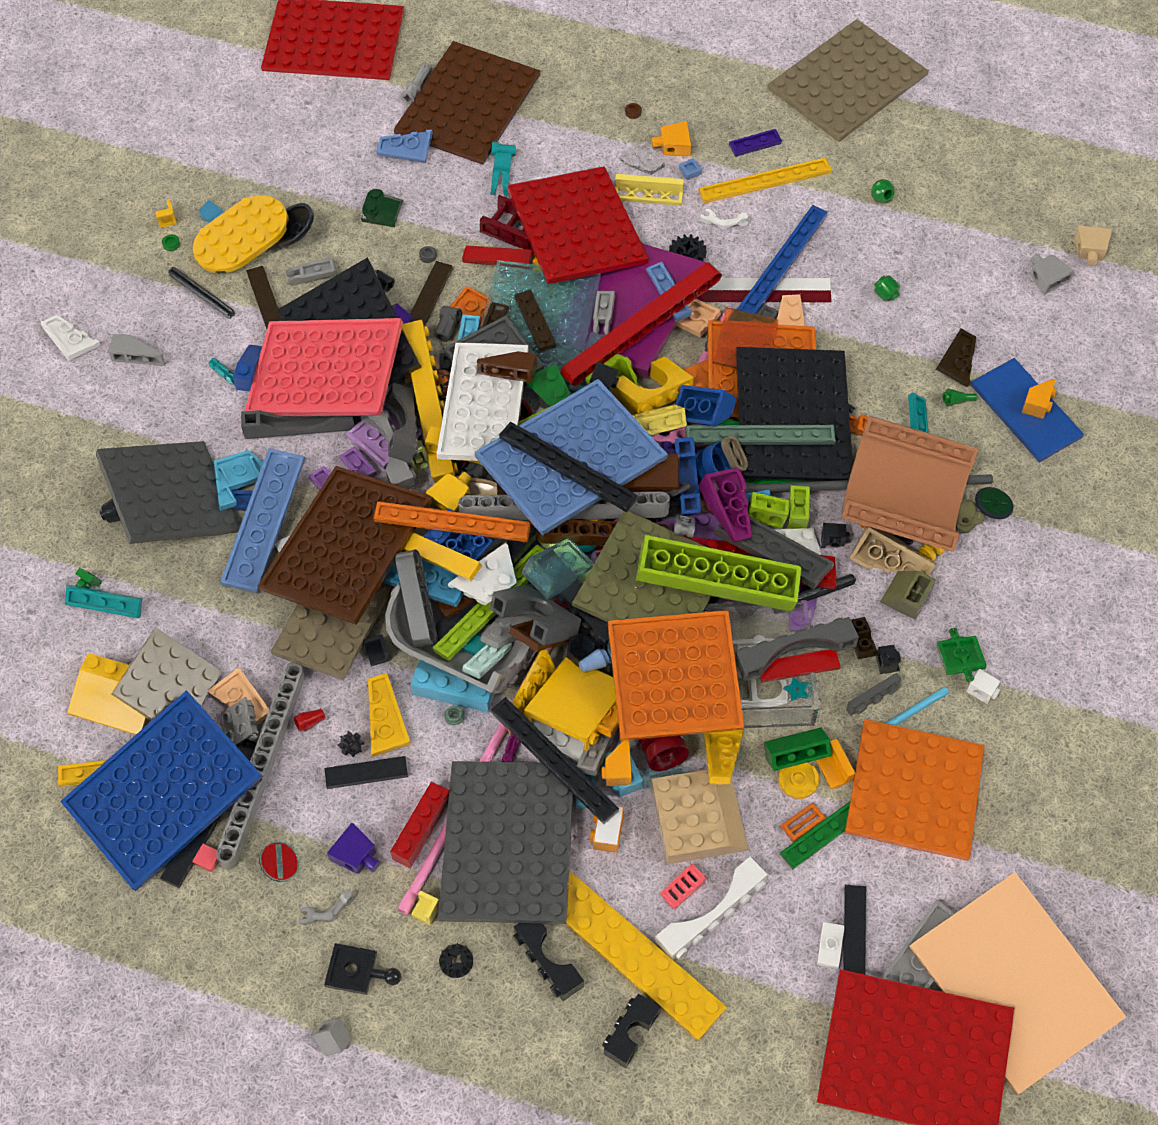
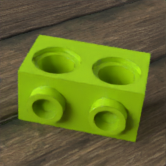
[788,485,810,529]
[747,492,790,529]

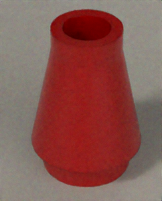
[294,708,325,732]

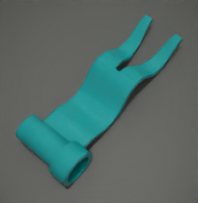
[490,142,516,196]

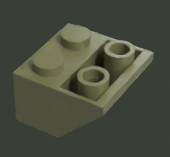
[880,571,936,620]

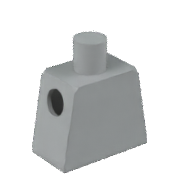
[1030,254,1074,295]

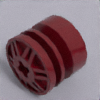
[637,735,689,772]

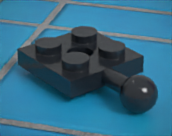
[324,943,401,995]

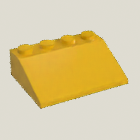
[67,653,149,735]

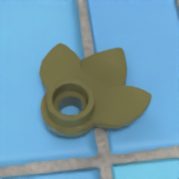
[956,500,985,533]

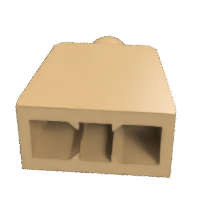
[1074,225,1112,266]

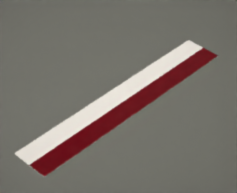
[696,278,832,303]

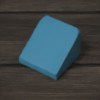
[199,200,224,223]

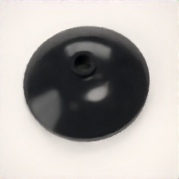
[275,203,314,247]

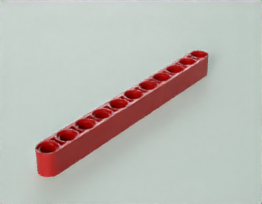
[560,262,722,386]

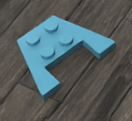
[214,450,263,511]

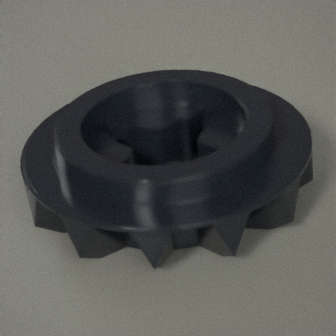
[439,943,473,978]

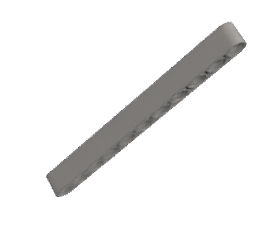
[458,492,670,520]
[216,662,305,869]

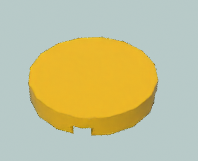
[778,762,819,799]

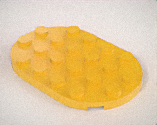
[193,196,289,273]

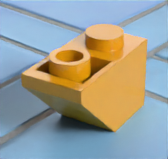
[1022,379,1057,419]

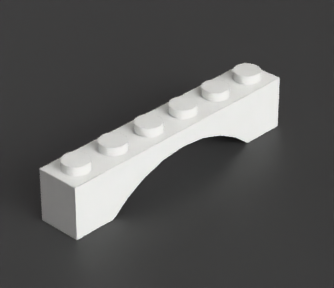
[655,857,767,960]

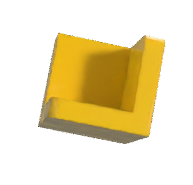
[155,199,177,228]

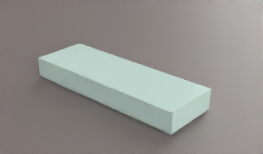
[462,643,512,679]

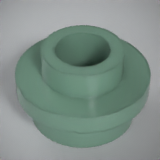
[444,706,464,725]

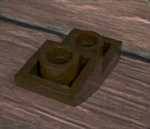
[851,617,877,660]

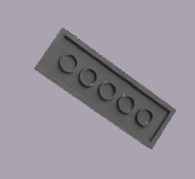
[714,517,834,589]

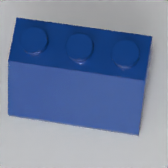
[675,385,737,427]

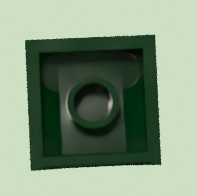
[361,189,404,228]

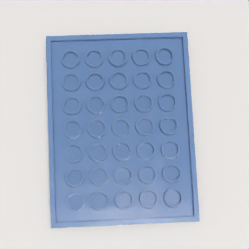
[474,379,668,535]

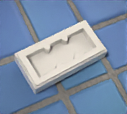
[817,922,844,969]

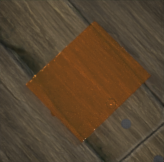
[713,307,778,369]

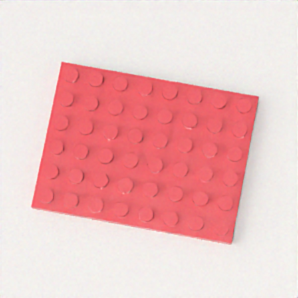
[245,318,403,416]

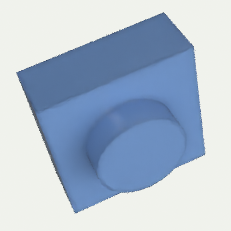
[679,158,702,180]

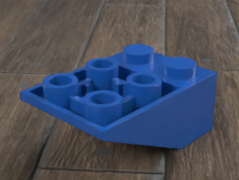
[424,509,493,561]

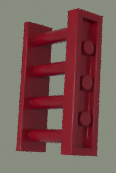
[480,195,534,253]

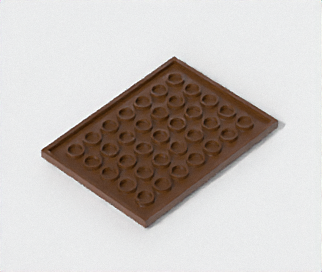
[394,41,540,165]
[258,466,433,625]

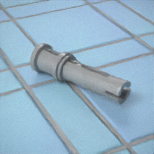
[401,62,432,104]

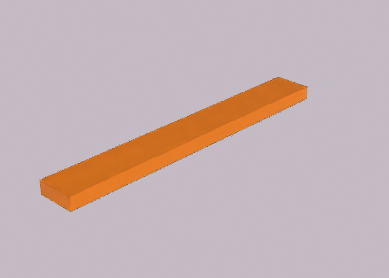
[373,501,531,542]

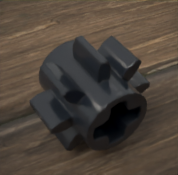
[337,731,365,757]

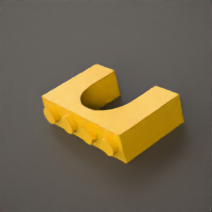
[610,356,694,415]

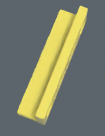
[615,174,684,206]
[632,405,687,435]

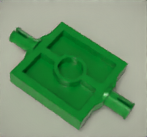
[937,628,986,682]

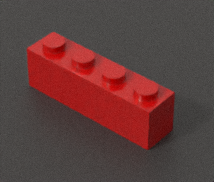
[390,781,449,869]

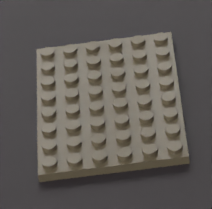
[768,19,929,142]

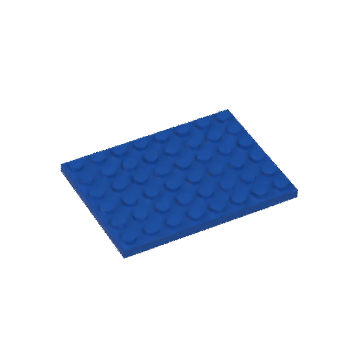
[60,690,263,891]

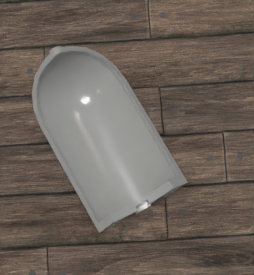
[385,584,536,693]

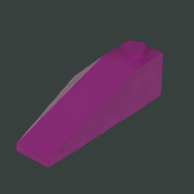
[698,467,752,543]

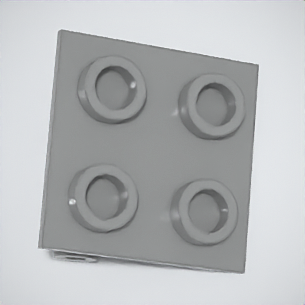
[222,697,259,745]

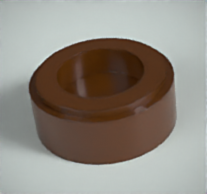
[625,103,642,119]

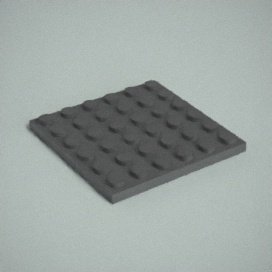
[96,441,240,544]

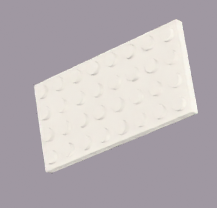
[437,343,529,461]

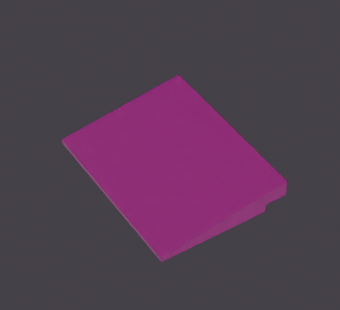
[552,243,706,379]

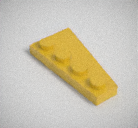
[507,650,556,733]

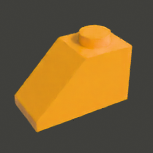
[601,740,632,786]

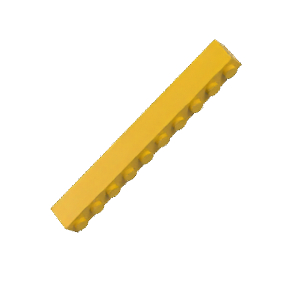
[402,320,459,484]

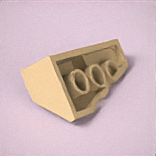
[849,526,936,576]

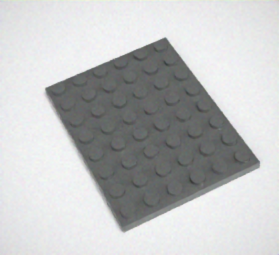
[438,761,574,924]

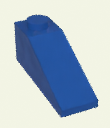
[233,345,262,392]

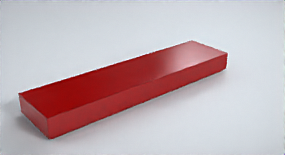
[462,245,533,267]
[760,649,841,683]

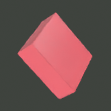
[192,844,218,872]

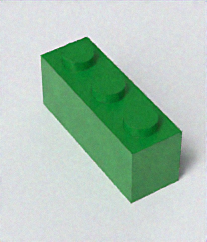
[764,727,832,771]

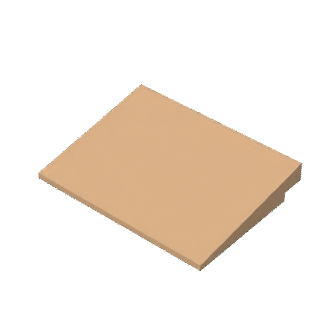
[909,872,1126,1095]

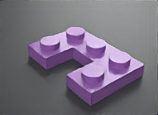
[309,446,377,491]

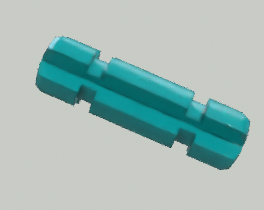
[208,358,234,385]

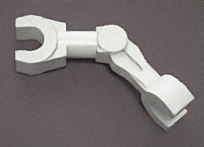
[700,209,748,230]

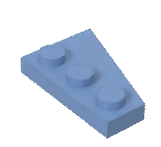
[376,129,433,163]

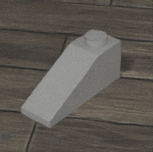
[108,334,165,366]

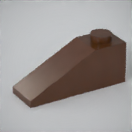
[477,351,538,383]

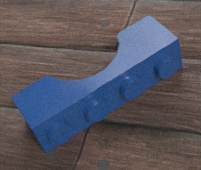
[675,437,701,516]

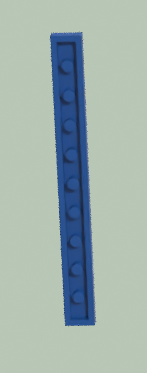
[729,205,827,323]

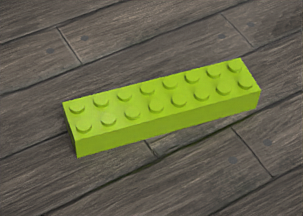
[636,535,801,612]

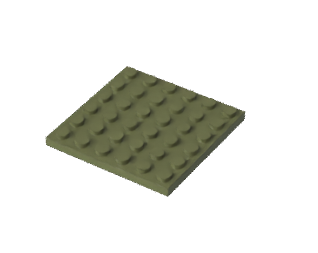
[572,511,711,622]

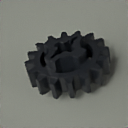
[669,234,707,262]

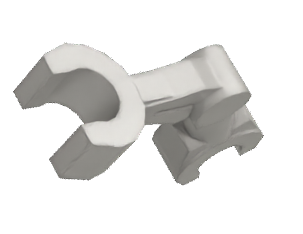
[299,889,355,925]

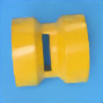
[918,544,946,562]

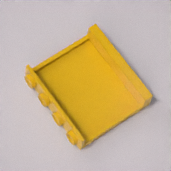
[524,657,617,752]

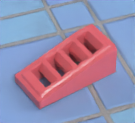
[660,864,706,910]

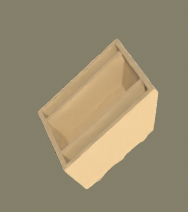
[651,770,749,865]

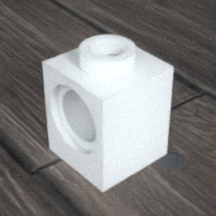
[966,669,1001,704]

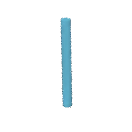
[886,687,949,726]

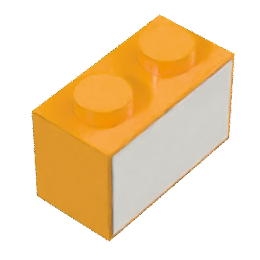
[589,806,624,853]

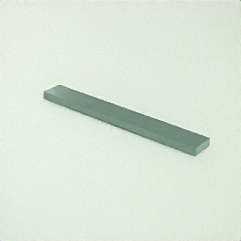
[685,425,836,445]

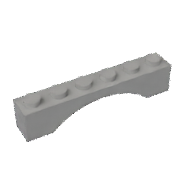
[360,405,416,489]

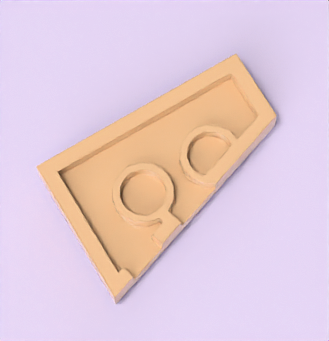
[776,294,805,326]
[208,668,269,725]

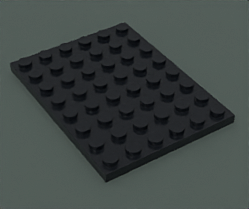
[277,257,421,386]
[736,347,853,481]

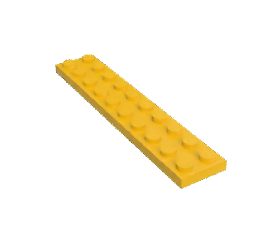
[566,870,727,1041]

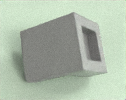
[313,1018,351,1056]

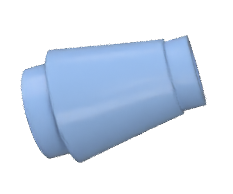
[579,649,610,673]

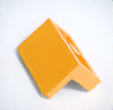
[816,739,855,789]

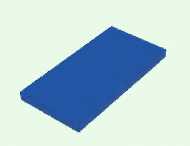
[971,358,1084,463]

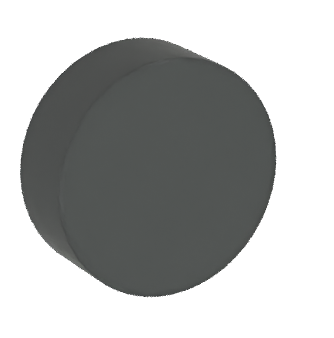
[419,246,437,263]

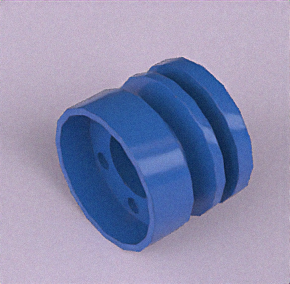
[695,441,731,485]

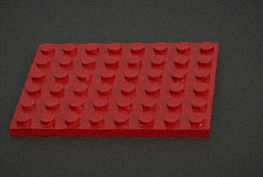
[261,0,404,80]
[507,166,649,284]
[816,969,1014,1125]

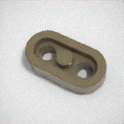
[721,435,748,472]

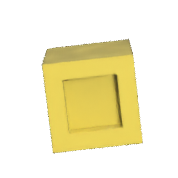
[411,891,439,925]

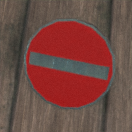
[259,842,299,882]

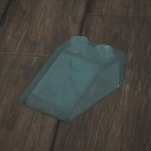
[522,538,594,600]

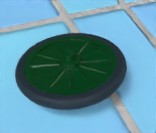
[975,487,1013,519]

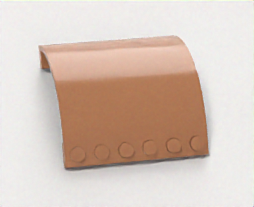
[842,415,979,552]

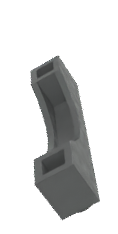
[386,383,418,463]
[241,410,355,439]
[735,617,859,681]

